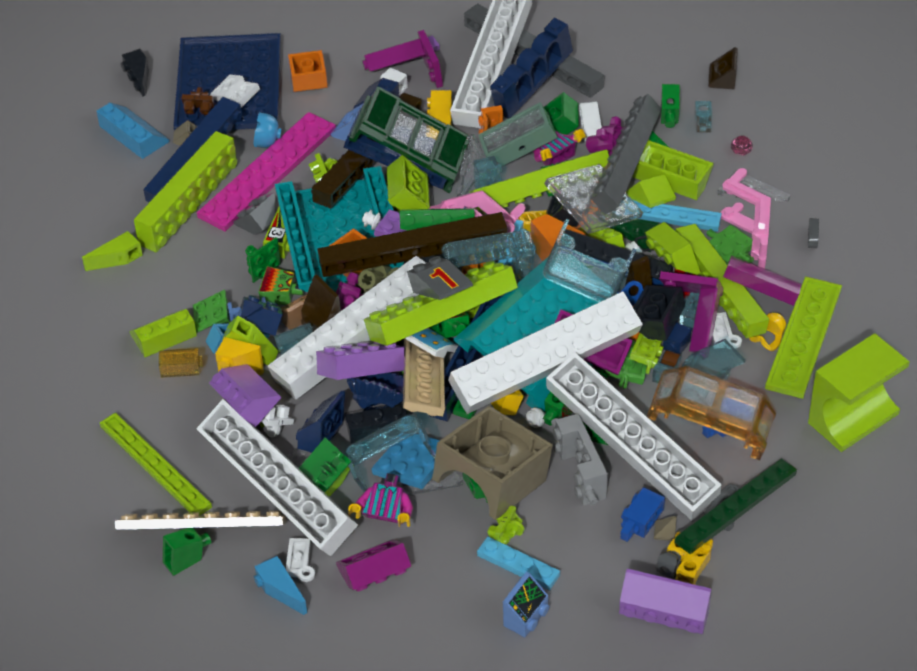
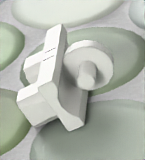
[261,404,294,437]

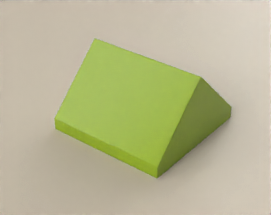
[624,174,676,208]

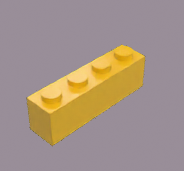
[426,90,452,140]

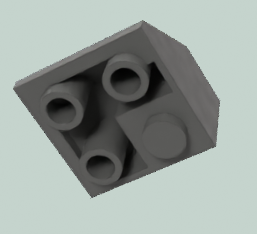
[233,193,275,235]

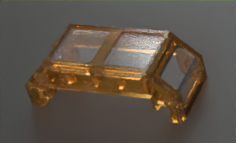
[646,366,776,461]

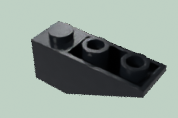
[121,49,149,96]

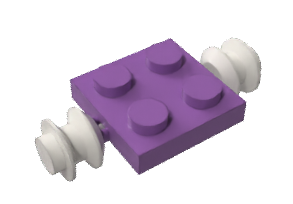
[362,209,407,237]

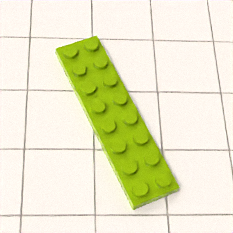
[765,276,842,399]

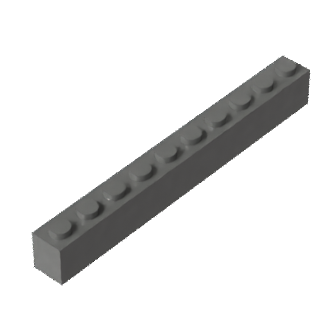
[464,3,604,98]
[591,94,661,215]

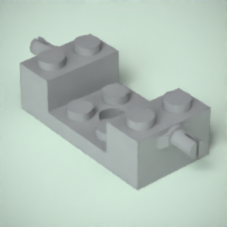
[551,414,607,505]

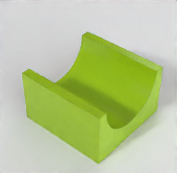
[808,333,910,452]

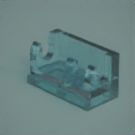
[274,323,313,356]

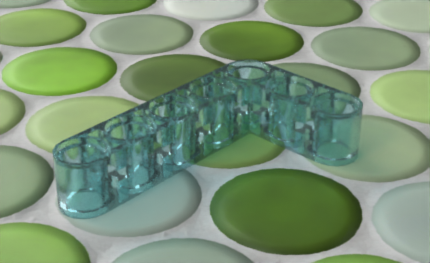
[441,230,536,280]

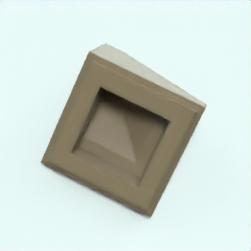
[654,516,677,541]

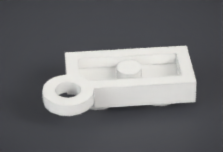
[712,312,742,348]
[286,538,315,582]

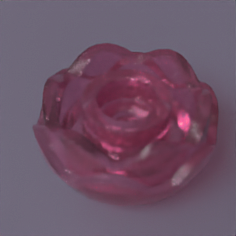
[731,136,753,156]

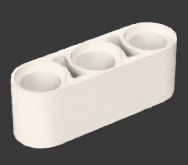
[579,102,602,142]

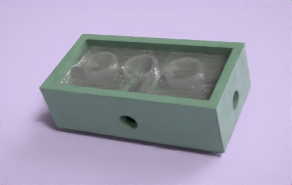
[478,102,558,170]

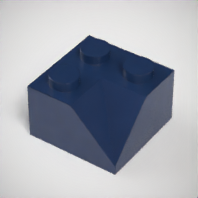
[238,295,282,336]

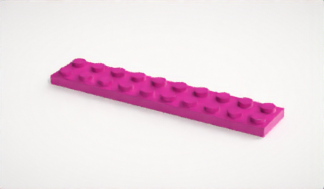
[197,112,336,232]

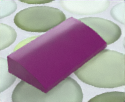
[723,255,802,306]
[554,310,632,375]

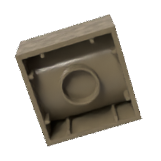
[432,406,553,520]

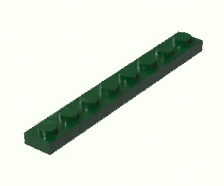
[674,458,797,554]

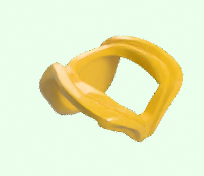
[749,313,786,351]

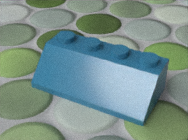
[96,103,170,159]

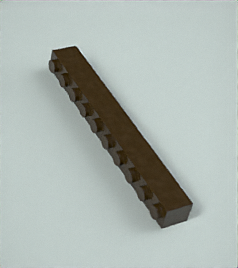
[311,92,422,209]
[317,212,508,277]

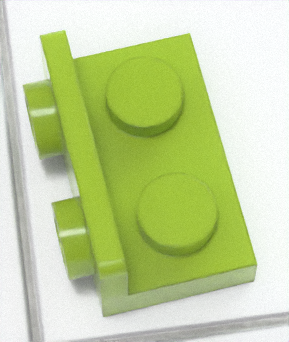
[629,333,664,374]

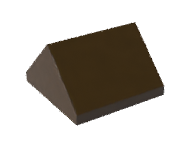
[708,47,738,89]

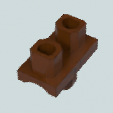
[181,87,216,115]

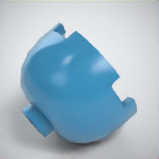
[253,112,282,148]

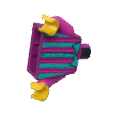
[533,129,586,166]
[348,473,413,527]

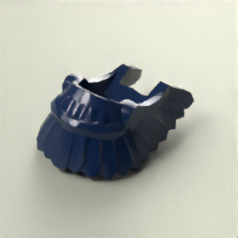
[347,372,404,409]

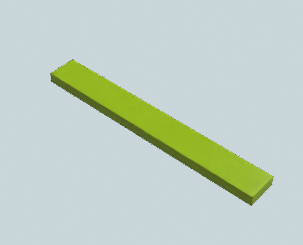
[100,412,212,516]

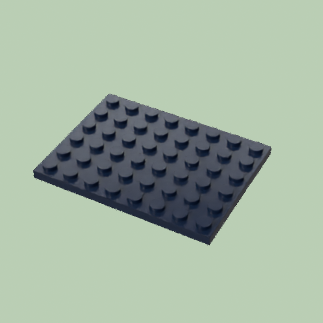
[173,33,281,130]

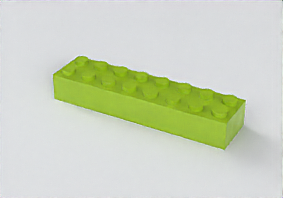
[134,131,237,253]
[364,261,518,346]

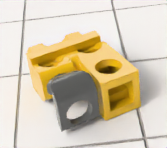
[657,532,713,585]

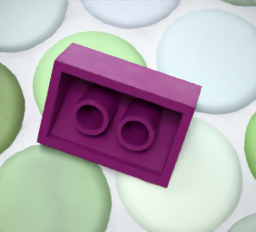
[335,539,412,591]

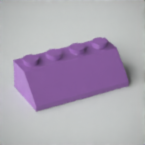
[209,364,282,427]
[619,569,711,634]

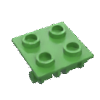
[193,290,230,333]

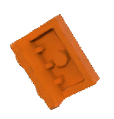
[478,105,503,134]

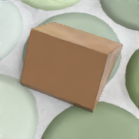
[280,294,307,331]

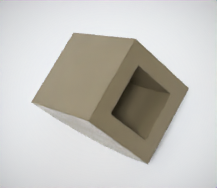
[173,120,197,146]

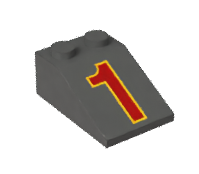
[407,256,473,300]

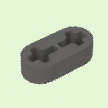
[808,218,819,248]

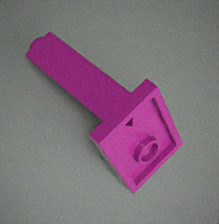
[362,30,443,88]
[660,271,724,358]

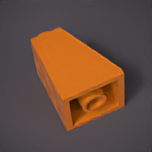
[531,214,586,261]

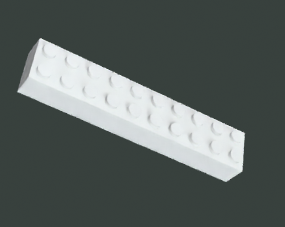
[450,0,532,128]
[268,256,425,400]
[448,292,643,414]
[546,352,722,521]
[196,399,358,556]

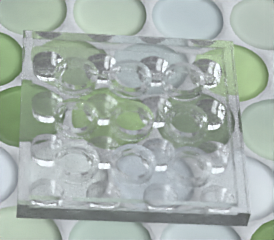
[544,164,644,234]

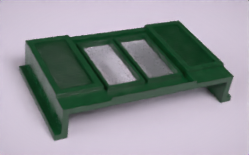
[349,86,471,193]

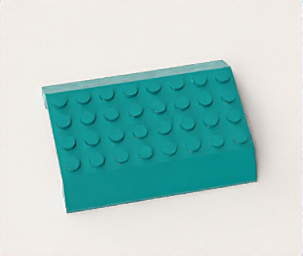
[275,166,404,293]
[454,252,618,412]

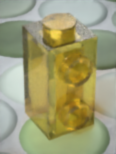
[159,348,203,378]

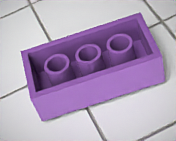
[316,342,404,380]

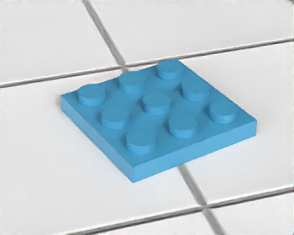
[371,430,440,489]

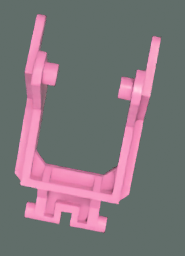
[720,168,771,269]
[429,190,526,248]

